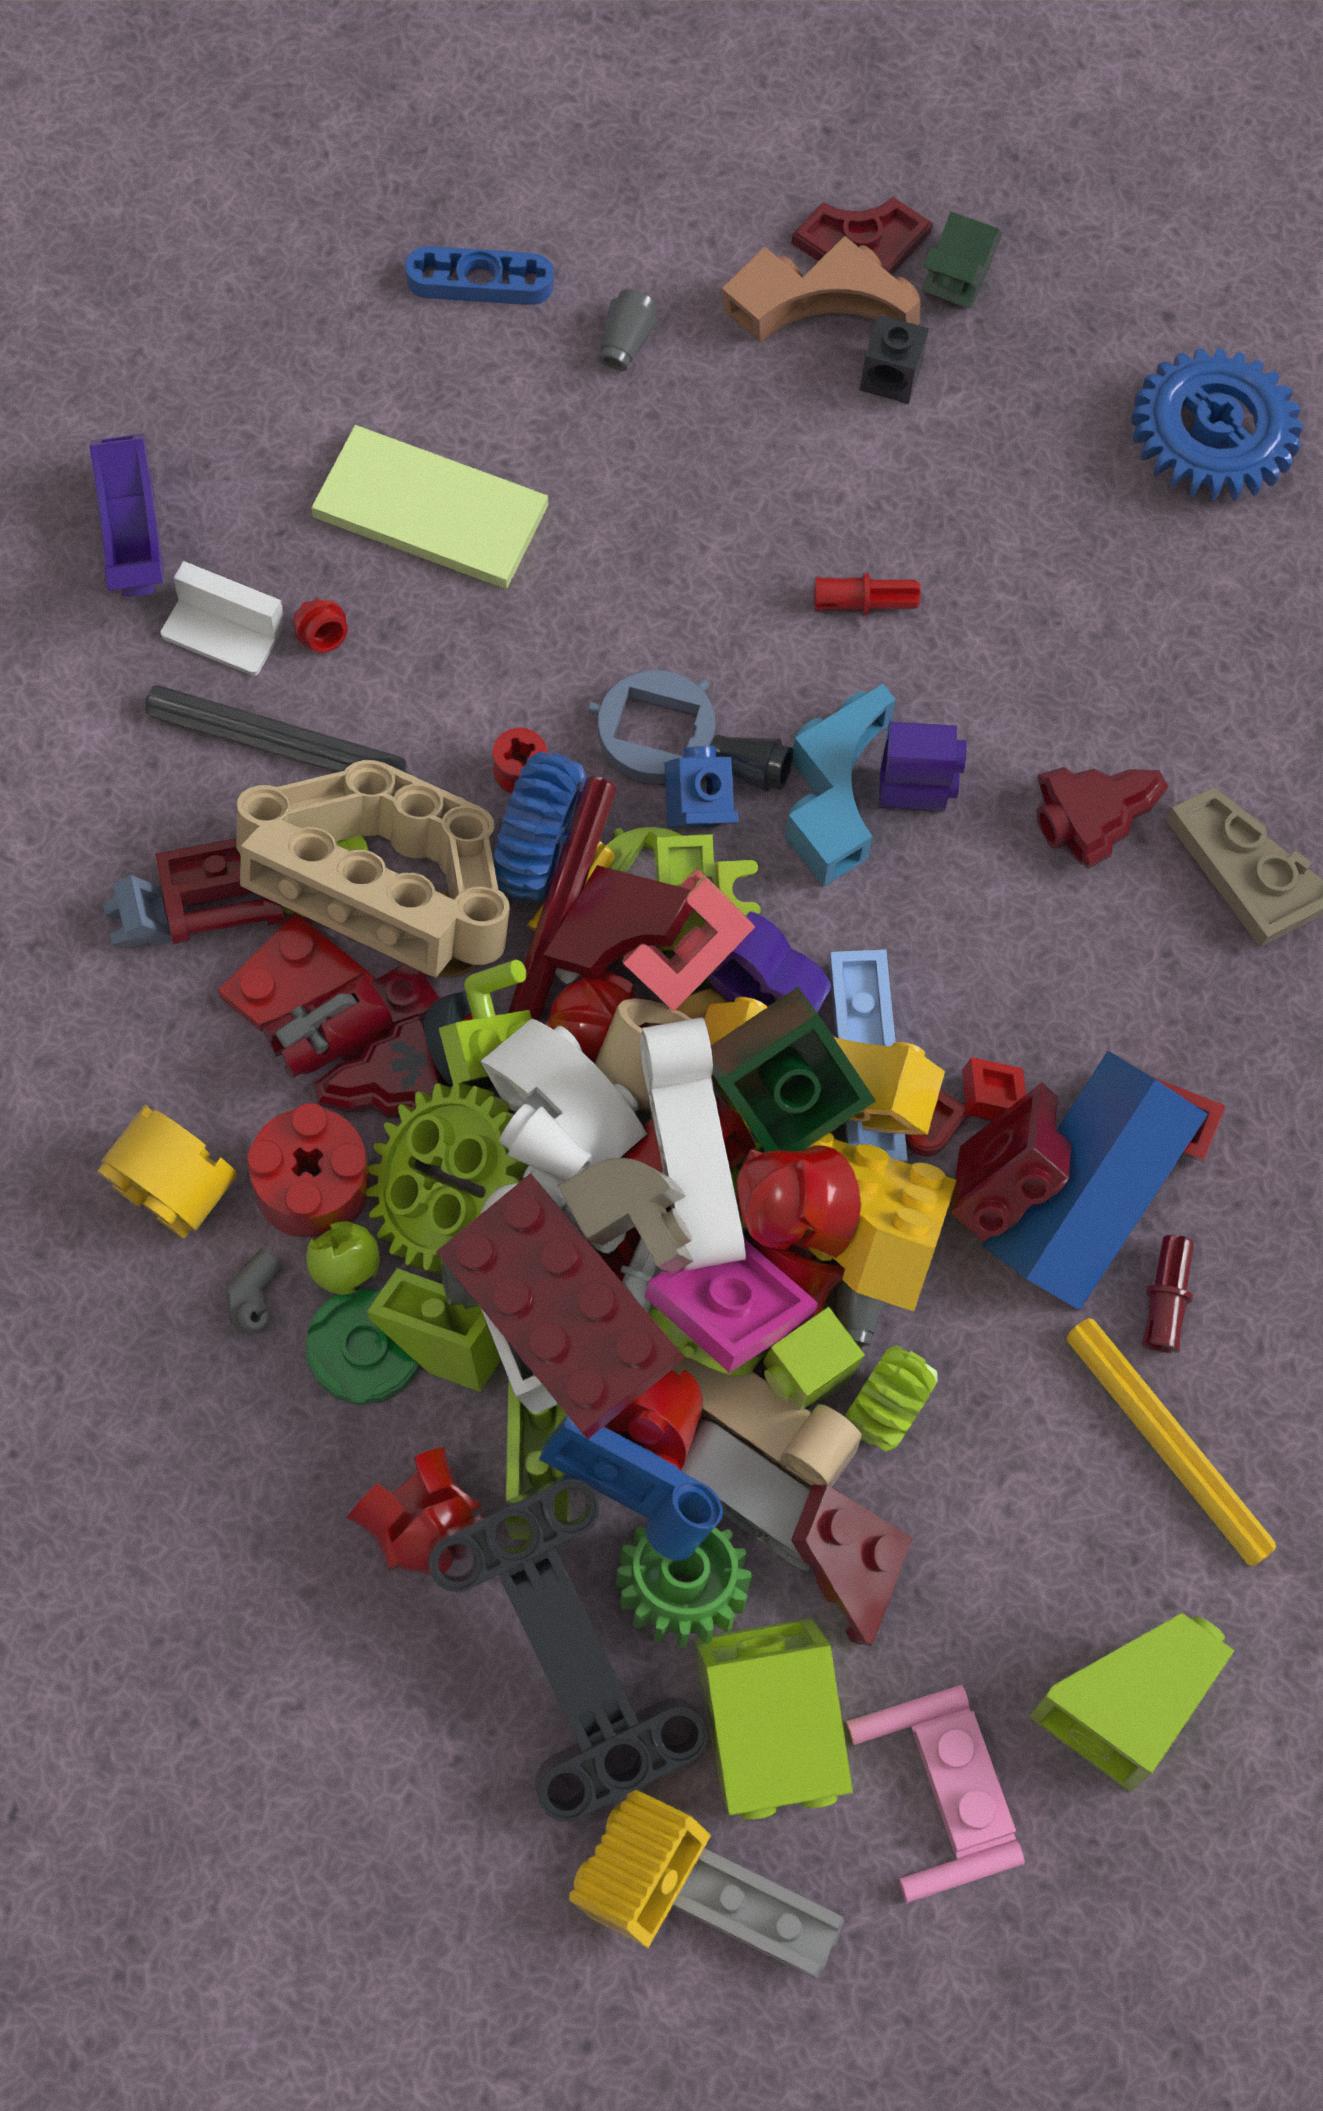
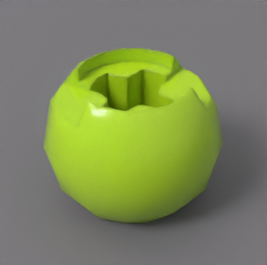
[306,1221,380,1295]

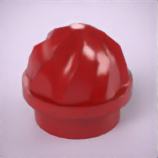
[294,597,348,653]

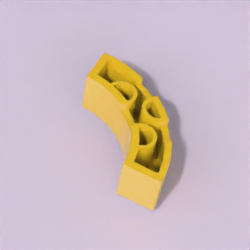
[704,997,945,1134]

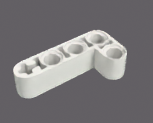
[640,1017,746,1271]

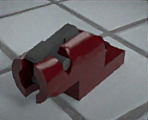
[263,963,440,1078]

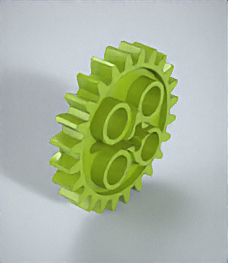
[366,1083,529,1274]

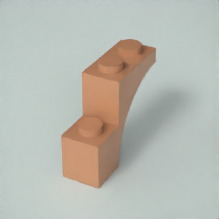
[722,236,921,342]

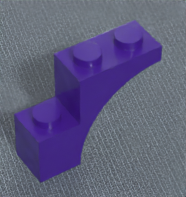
[89,433,165,597]

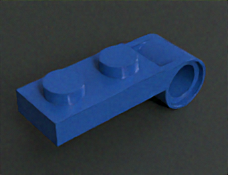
[539,1414,723,1560]

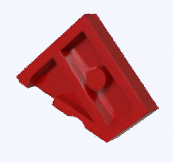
[218,913,376,1032]

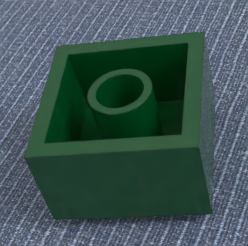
[711,987,876,1151]

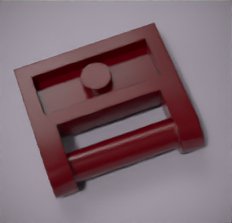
[155,838,285,944]

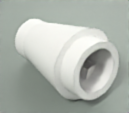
[499,1103,593,1181]

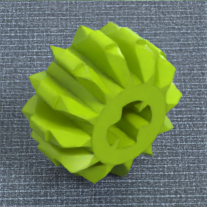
[845,1345,937,1452]

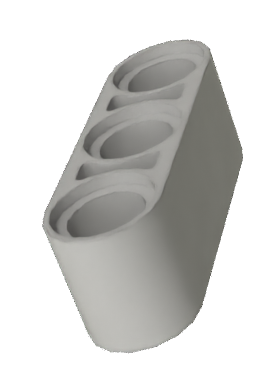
[681,1420,811,1571]

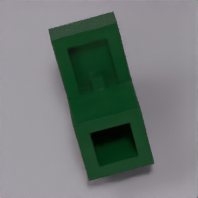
[921,211,1002,308]

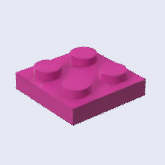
[645,1239,818,1373]

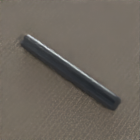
[145,685,406,773]

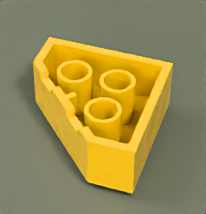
[805,1133,956,1312]

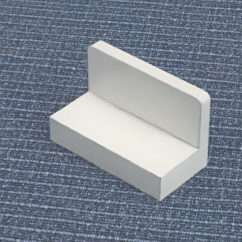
[161,561,285,676]

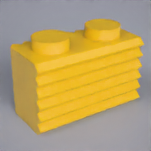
[569,1790,711,1948]

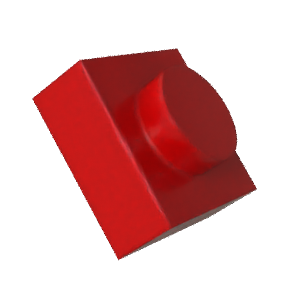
[962,1057,1026,1120]

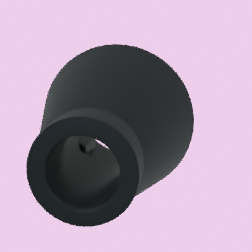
[711,734,793,792]

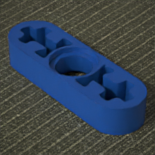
[405,246,554,305]

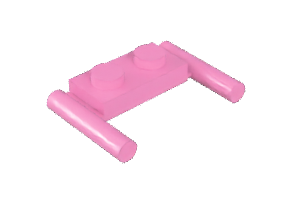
[845,1684,1025,1903]

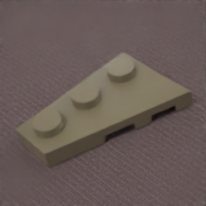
[1165,787,1323,948]

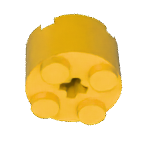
[97,1105,238,1239]

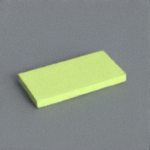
[311,425,548,589]

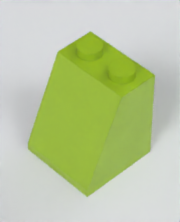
[1029,1613,1235,1792]
[692,1617,853,1819]

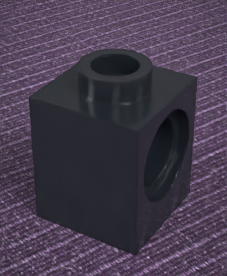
[860,314,929,404]

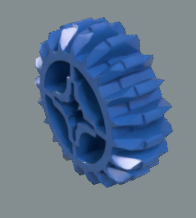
[493,751,586,904]

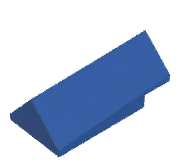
[982,1051,1208,1310]

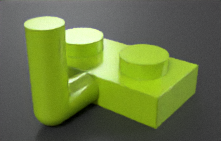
[439,960,532,1085]

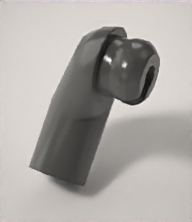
[226,1248,282,1335]

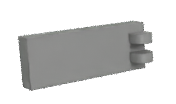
[672,1848,844,1980]

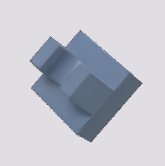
[103,875,172,949]

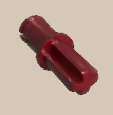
[1142,1235,1194,1353]

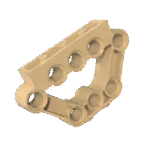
[236,760,510,978]

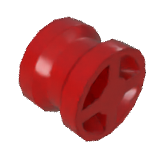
[492,727,547,793]

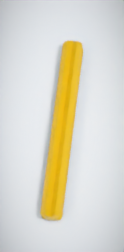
[1067,1318,1276,1566]

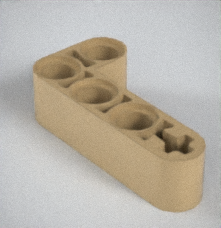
[672,1350,861,1490]

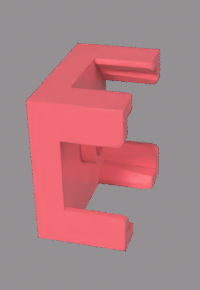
[622,867,755,1011]

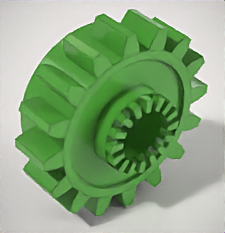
[616,1526,751,1648]

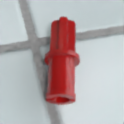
[814,573,921,616]

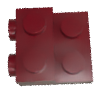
[950,1082,1071,1241]

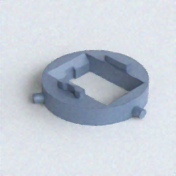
[588,670,715,784]

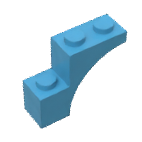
[785,684,896,887]

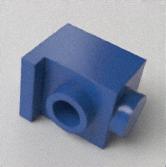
[664,746,739,828]

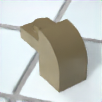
[558,1158,693,1273]

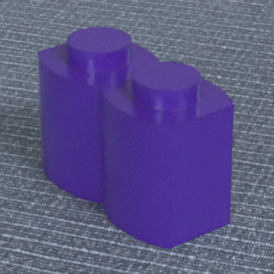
[878,721,967,812]
[707,911,832,1012]

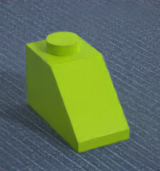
[367,1268,501,1392]
[763,1307,865,1410]

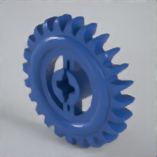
[1131,348,1304,502]

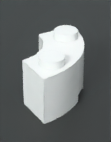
[480,1019,647,1168]

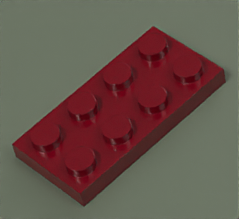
[436,1173,685,1439]

